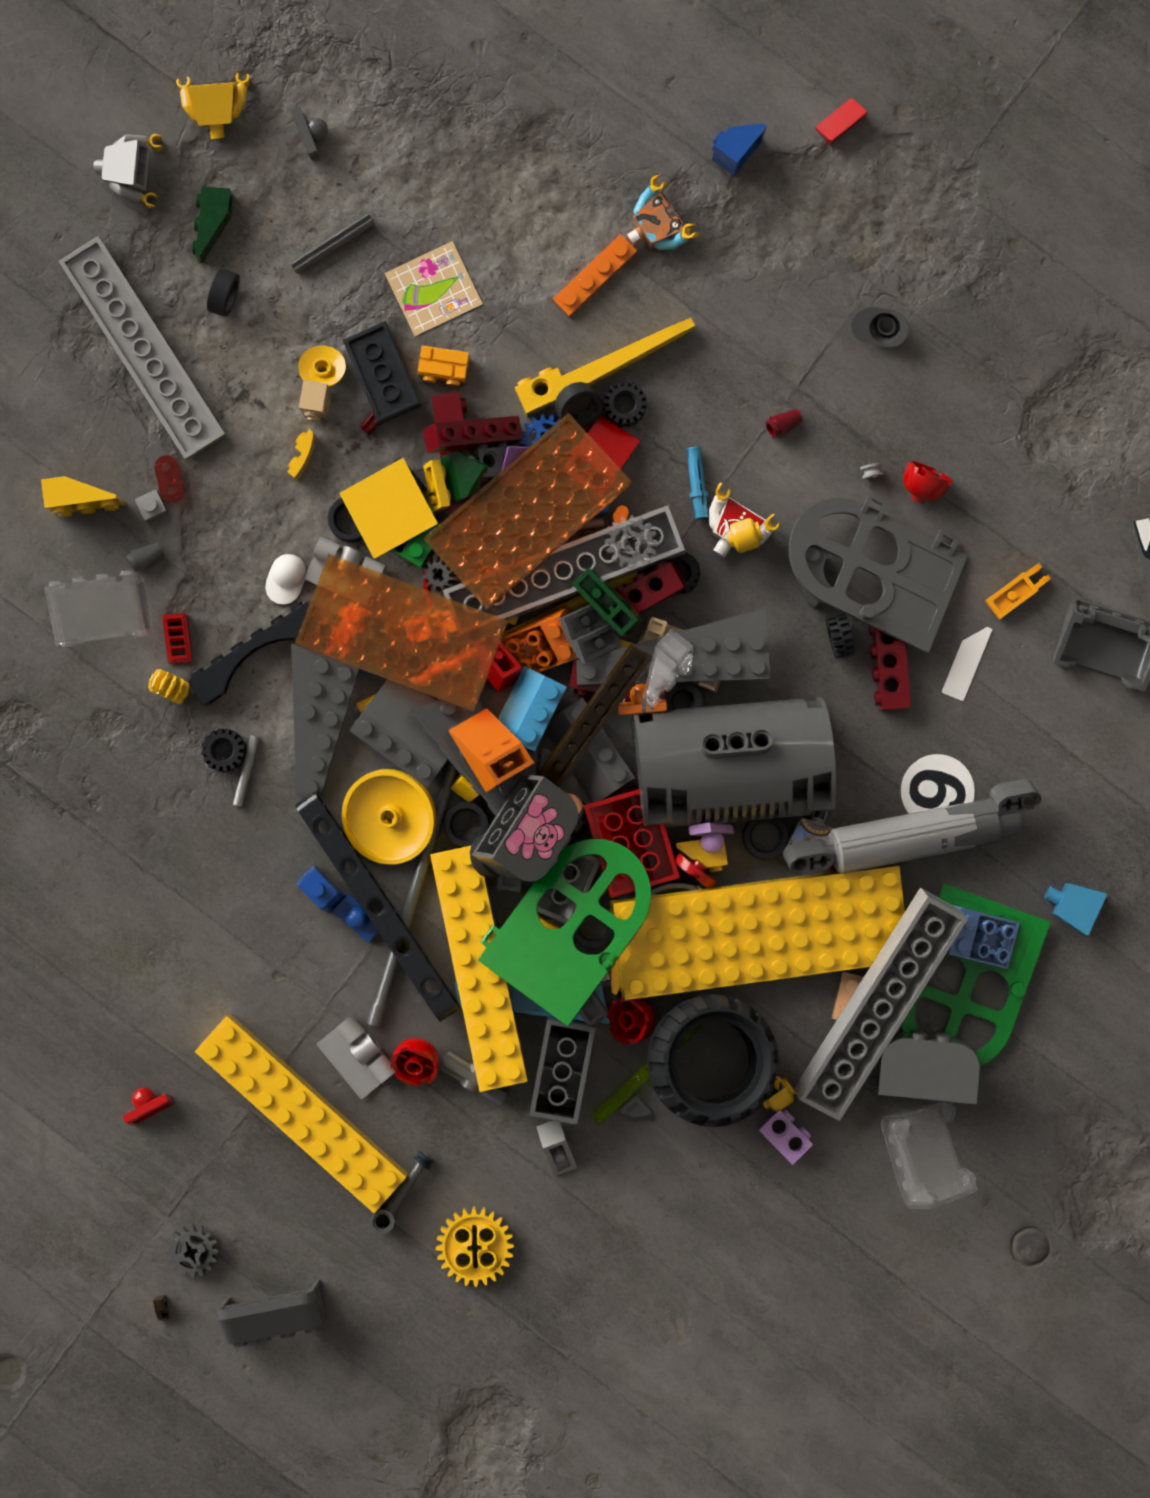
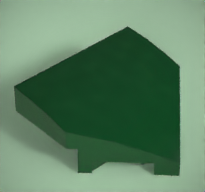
[440,450,489,503]

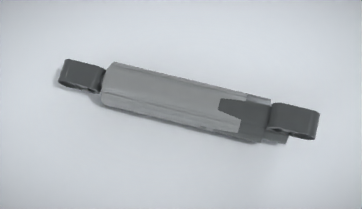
[783,779,1042,875]

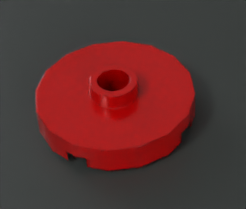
[675,852,717,888]

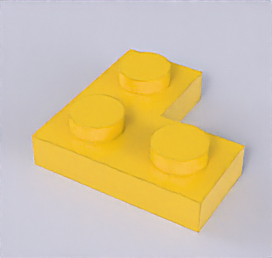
[422,459,451,516]

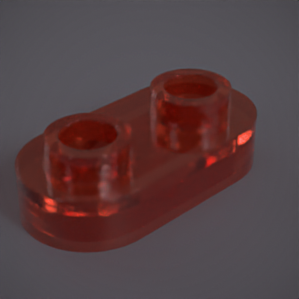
[154,455,185,503]

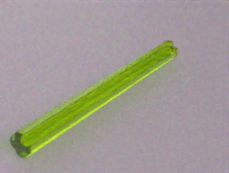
[593,1024,702,1124]

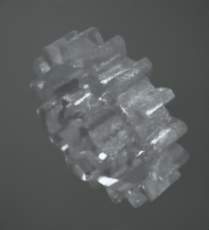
[605,515,658,569]

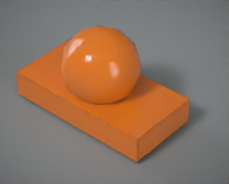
[618,683,667,715]

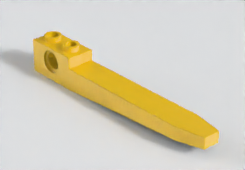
[515,318,695,417]

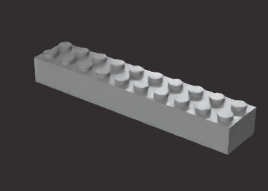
[443,505,686,638]
[794,887,968,1121]

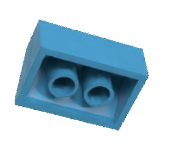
[498,666,567,752]

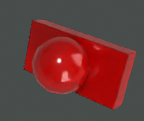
[122,1087,174,1126]

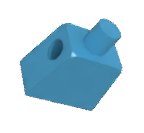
[1044,883,1107,936]

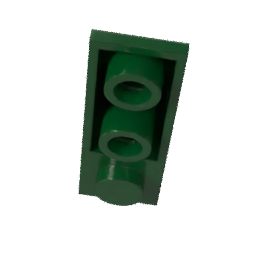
[192,186,233,263]

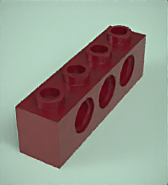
[422,416,523,454]
[614,560,688,614]
[868,625,911,711]

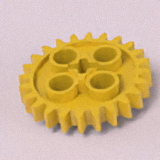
[436,1206,514,1287]

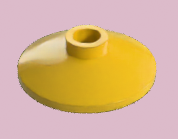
[298,345,346,387]

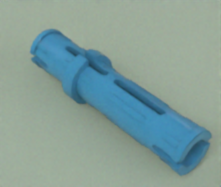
[686,447,709,520]

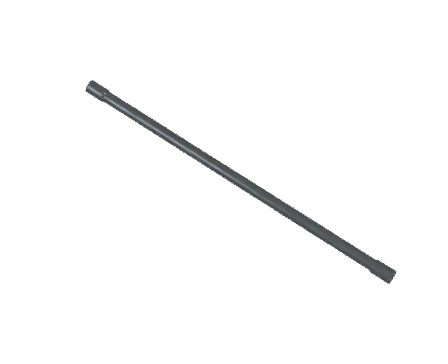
[367,661,488,1027]

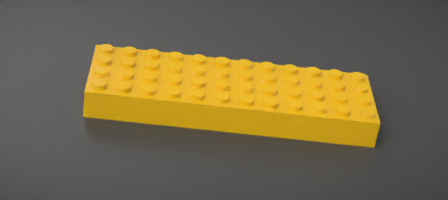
[610,864,905,1000]

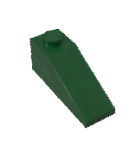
[572,567,644,637]

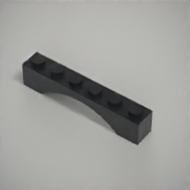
[187,601,325,707]

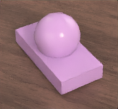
[689,822,734,854]

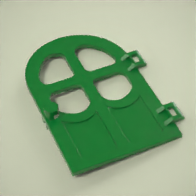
[478,839,652,1027]
[901,883,1051,1066]

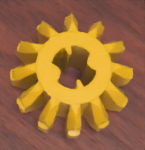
[148,669,190,704]

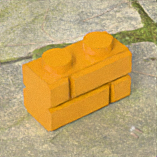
[418,346,470,387]

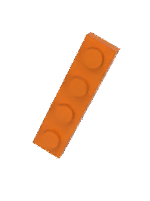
[553,234,637,317]

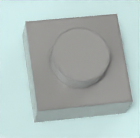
[135,489,168,522]

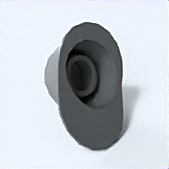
[851,307,909,347]

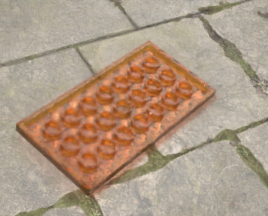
[424,413,632,610]
[295,554,508,712]

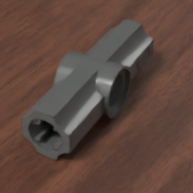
[438,1050,511,1105]

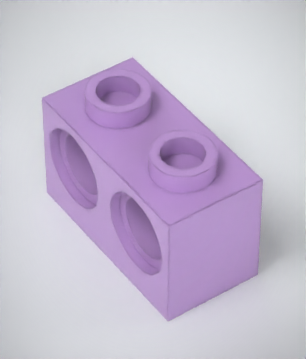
[757,1109,813,1165]

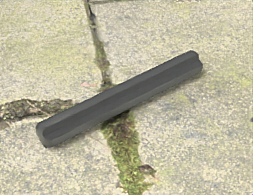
[291,214,374,274]

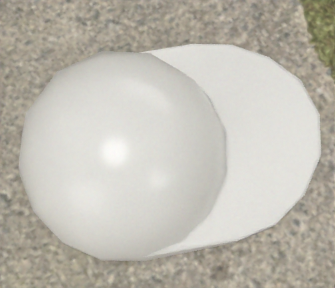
[265,554,307,604]

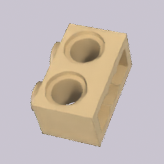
[299,380,332,423]

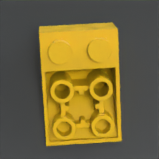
[41,476,125,517]

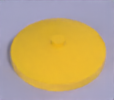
[342,769,436,865]

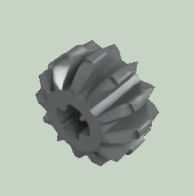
[422,552,463,592]

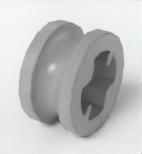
[860,462,883,480]

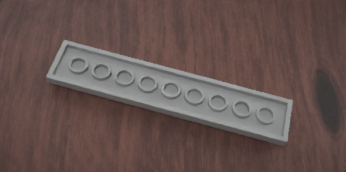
[58,236,226,460]

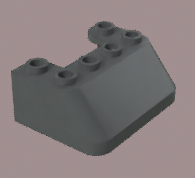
[217,1280,327,1348]

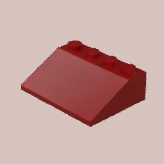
[583,789,680,898]

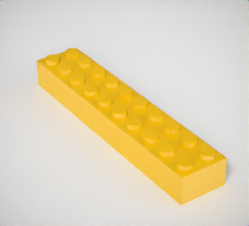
[430,846,529,1092]
[195,1014,408,1213]

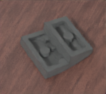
[559,604,621,663]

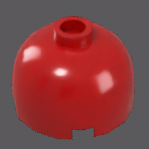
[903,461,953,504]
[607,997,656,1044]
[390,1038,440,1086]

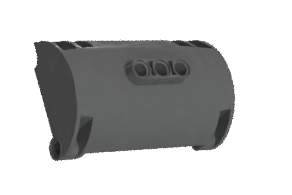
[630,697,836,828]

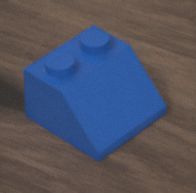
[712,123,767,176]

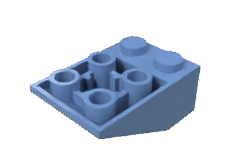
[946,905,1020,969]

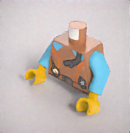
[626,174,699,250]

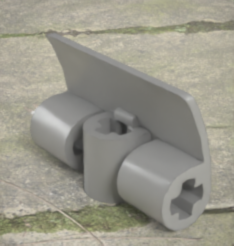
[303,537,387,607]
[317,1015,395,1099]

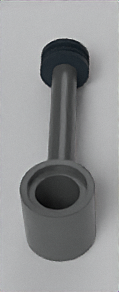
[370,1151,434,1234]

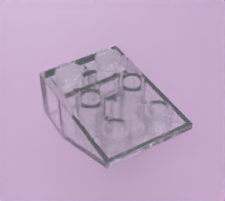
[642,628,694,713]

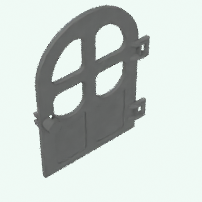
[788,494,967,654]

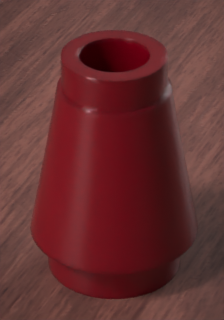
[765,409,803,438]

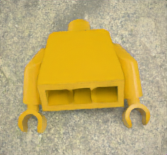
[176,73,250,139]

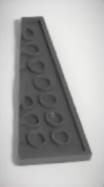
[576,608,770,685]

